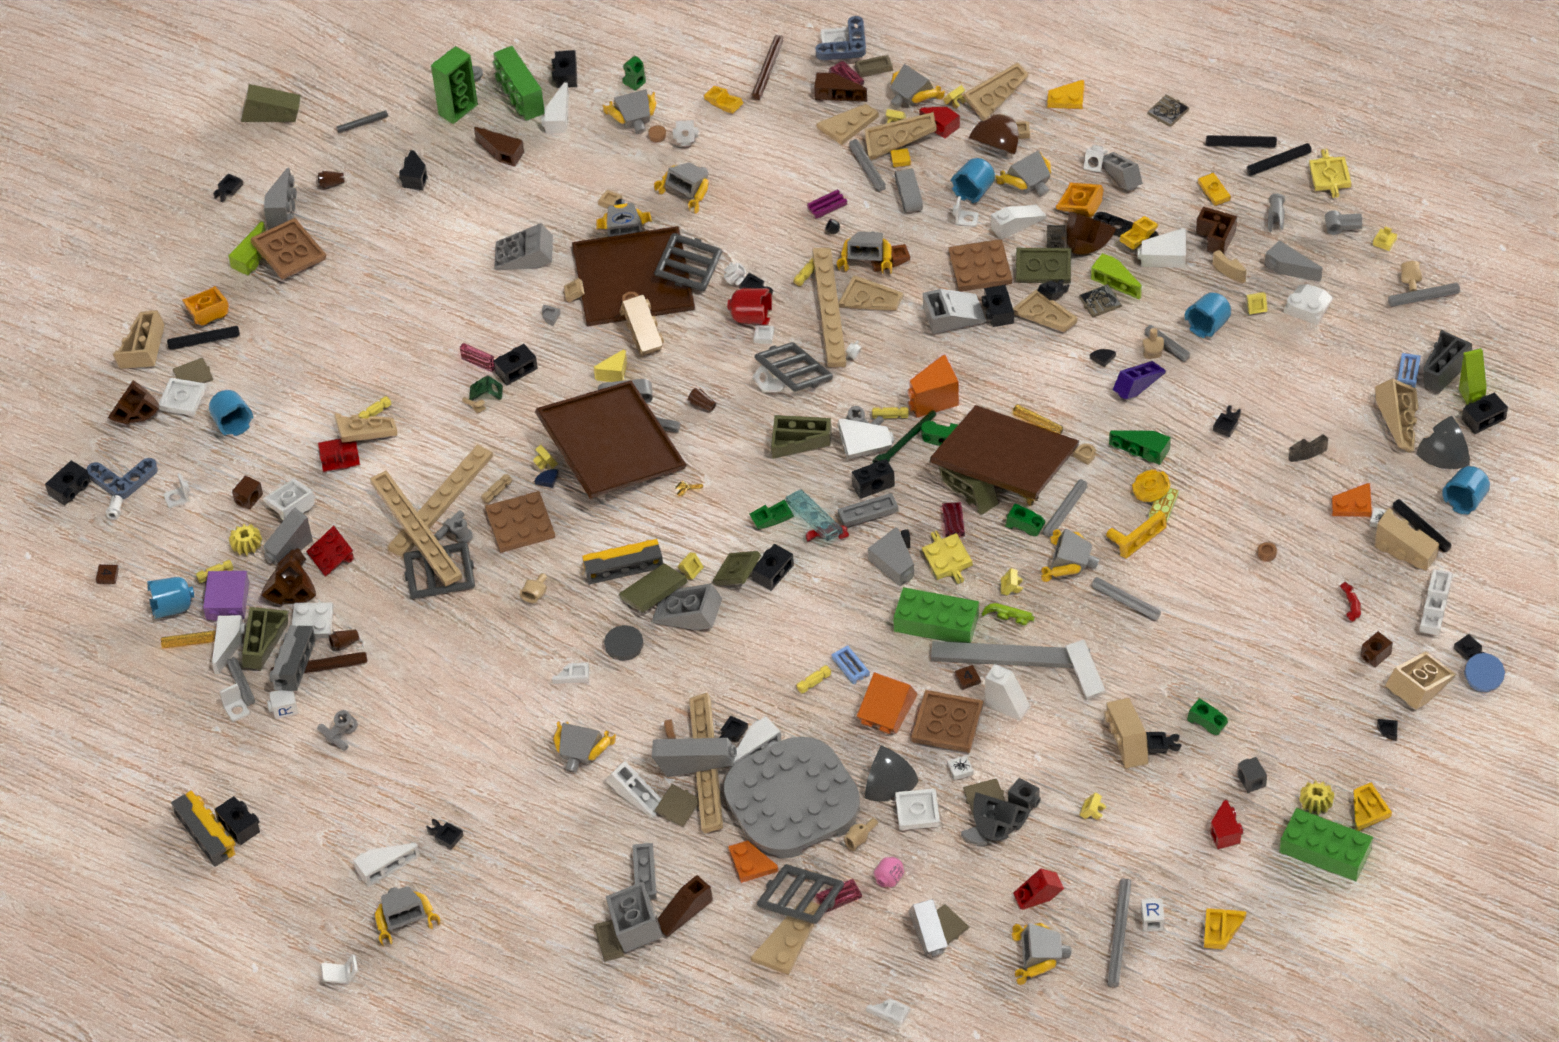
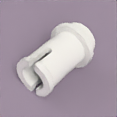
[106,495,123,520]

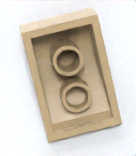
[1385,651,1457,709]

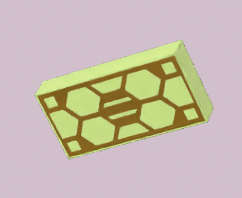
[1149,488,1179,523]

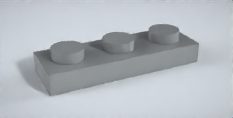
[838,493,899,527]
[632,843,657,899]

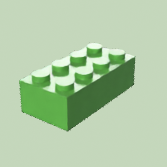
[431,46,478,124]
[492,46,545,121]
[893,587,979,643]
[1279,808,1373,881]

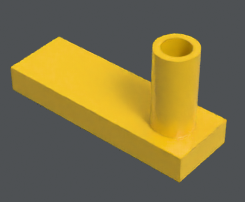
[1106,510,1167,559]

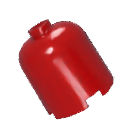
[727,288,772,326]

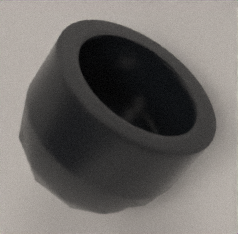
[825,219,840,234]

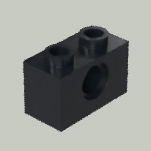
[552,50,577,88]
[981,284,1014,327]
[493,344,538,386]
[1462,392,1508,434]
[852,459,895,499]
[45,460,91,506]
[752,544,794,591]
[214,796,260,846]

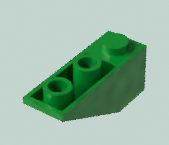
[1109,430,1171,465]

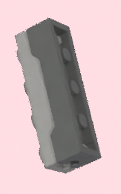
[270,625,316,691]

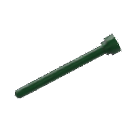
[873,410,936,463]

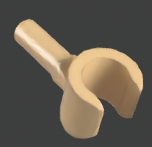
[462,397,486,413]

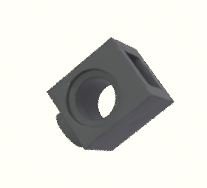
[1237,757,1267,793]
[1008,778,1041,812]

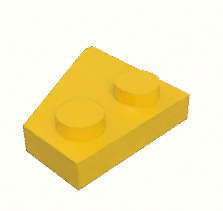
[1047,80,1084,109]
[1353,782,1392,831]
[1204,908,1246,950]

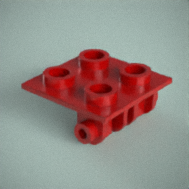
[318,438,360,472]
[306,525,354,577]

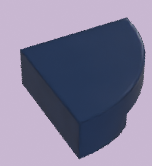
[534,469,559,488]

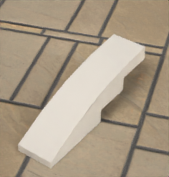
[1419,569,1453,636]

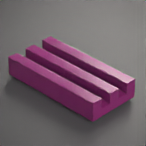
[807,189,847,219]

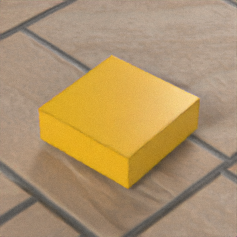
[890,148,911,168]

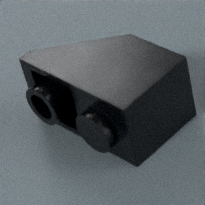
[399,150,428,190]

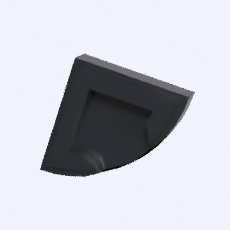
[1090,349,1116,367]
[901,529,910,548]
[1377,719,1398,741]

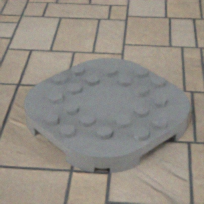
[724,737,860,859]

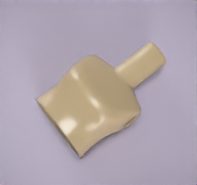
[1401,261,1422,292]
[1142,328,1164,359]
[520,573,547,603]
[844,818,878,851]

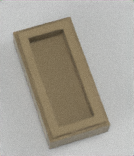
[855,55,893,78]
[594,920,625,962]

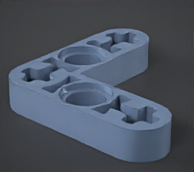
[815,16,866,60]
[86,458,158,499]

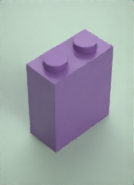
[203,571,249,620]

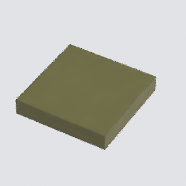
[713,551,761,586]

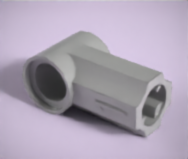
[1325,210,1362,235]

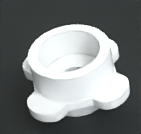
[845,340,862,360]

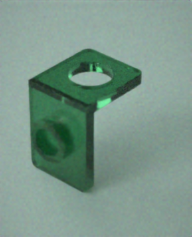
[469,375,503,401]

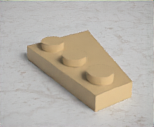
[816,104,879,145]
[838,275,904,311]
[1013,289,1078,332]

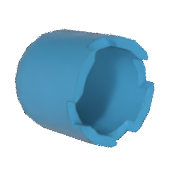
[951,158,995,203]
[1184,292,1231,338]
[209,390,254,436]
[1442,466,1490,514]
[147,577,194,619]

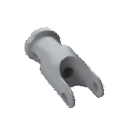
[1268,193,1285,232]

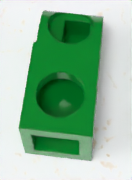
[622,56,646,91]
[921,421,958,446]
[1005,503,1045,536]
[1187,698,1228,735]

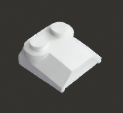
[1284,284,1333,325]
[263,478,315,520]

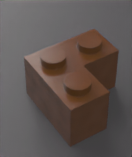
[1196,207,1237,255]

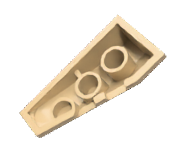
[1375,378,1419,453]

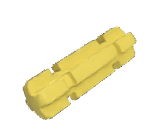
[793,257,814,286]
[358,396,391,419]
[872,407,909,419]
[196,560,233,583]
[796,665,831,694]

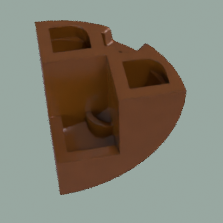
[969,114,1019,155]
[1066,211,1116,254]
[108,380,159,424]
[261,555,316,605]

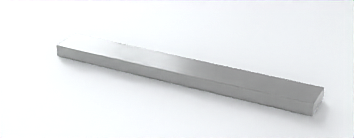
[931,641,1090,668]

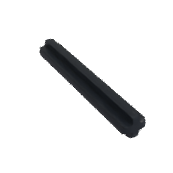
[1206,135,1277,147]
[1247,143,1312,176]
[167,326,240,350]
[1392,499,1452,553]

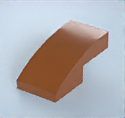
[870,244,911,272]

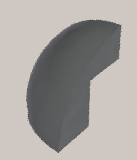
[1416,416,1470,469]
[865,745,918,802]
[973,792,1031,841]

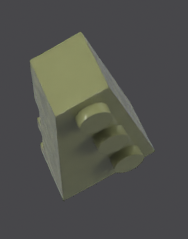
[771,415,832,459]

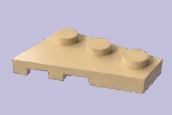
[335,413,397,443]

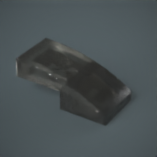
[1047,225,1065,248]
[1288,434,1328,462]

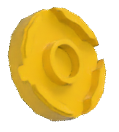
[1132,469,1171,502]

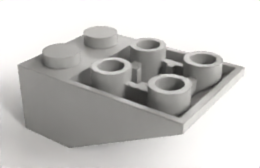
[264,168,297,230]
[495,223,553,270]
[923,289,986,334]

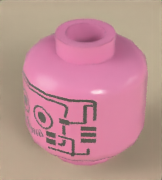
[874,857,904,887]

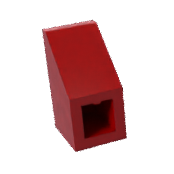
[919,107,960,139]
[1210,800,1243,850]
[1013,868,1064,910]

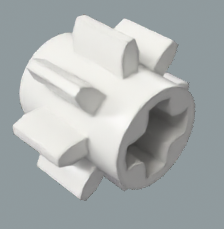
[724,262,746,285]

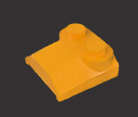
[1055,182,1104,217]
[182,286,229,325]

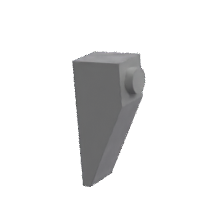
[1102,152,1143,190]
[1265,240,1323,282]

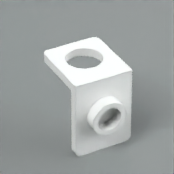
[1083,145,1108,172]
[953,196,979,227]
[753,365,785,393]
[163,473,190,508]
[220,683,250,722]
[321,954,358,984]

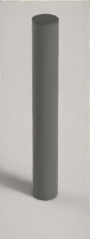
[336,110,388,133]

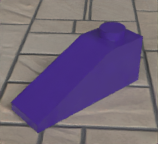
[1113,361,1166,400]

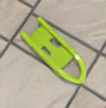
[982,603,1035,625]

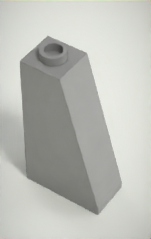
[652,738,737,777]

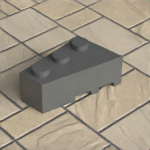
[1423,330,1472,393]

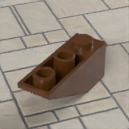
[814,72,867,102]
[474,127,524,167]
[657,875,713,937]

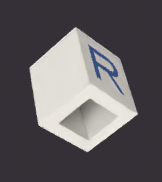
[267,690,298,719]
[1141,898,1165,932]

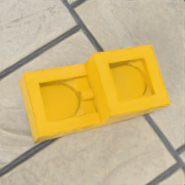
[703,86,743,114]
[1119,216,1159,250]

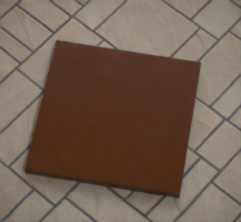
[572,226,695,327]
[535,380,687,498]
[930,405,1079,499]

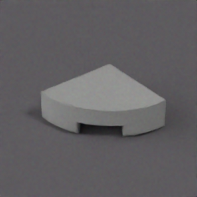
[542,304,561,326]
[961,827,988,846]

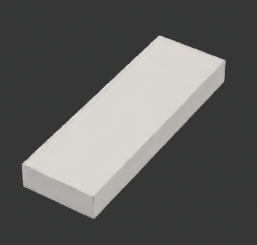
[1066,639,1105,699]

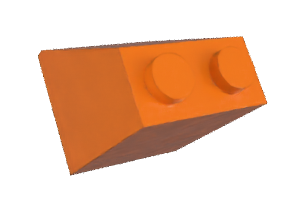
[907,355,959,418]
[857,672,918,734]

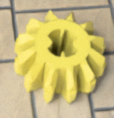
[229,524,262,556]
[1299,780,1334,815]

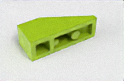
[228,221,266,276]
[1091,253,1142,300]
[1459,348,1487,404]

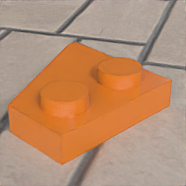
[1332,483,1372,517]
[728,840,778,883]

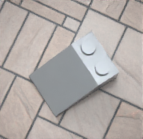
[652,583,722,630]
[606,881,663,952]

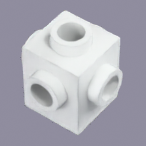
[673,120,698,146]

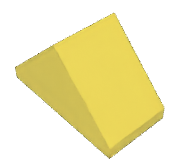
[594,349,627,382]

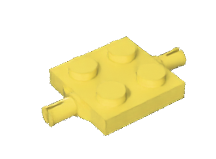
[1309,148,1351,198]
[922,531,973,584]

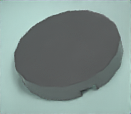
[604,625,644,661]

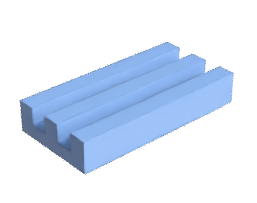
[1397,353,1421,388]
[831,645,870,685]

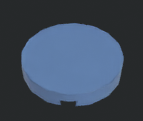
[1464,653,1505,692]

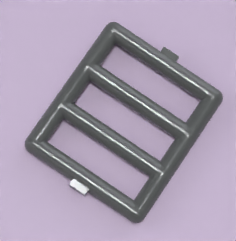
[654,233,722,291]
[755,342,833,392]
[404,542,475,599]
[757,864,844,924]

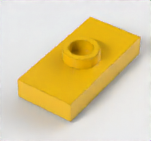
[1198,173,1231,206]

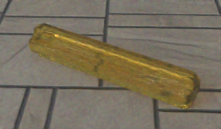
[1013,404,1063,434]
[161,630,216,648]

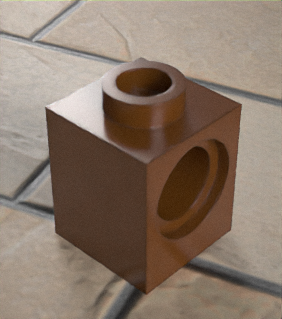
[232,475,263,509]
[1361,631,1393,668]

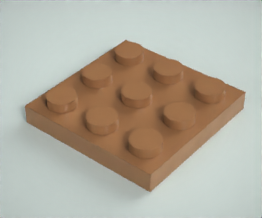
[251,218,327,280]
[948,239,1012,292]
[485,491,555,553]
[911,690,984,753]

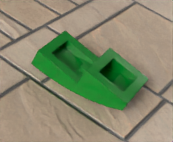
[749,499,794,529]

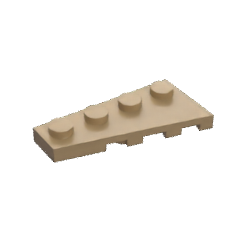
[963,62,1029,121]
[864,112,937,160]
[751,900,820,975]

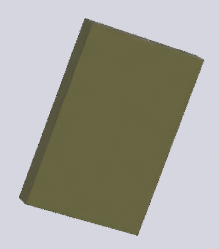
[1016,248,1071,283]
[619,563,688,613]

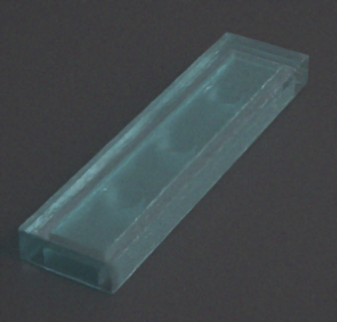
[785,489,843,541]

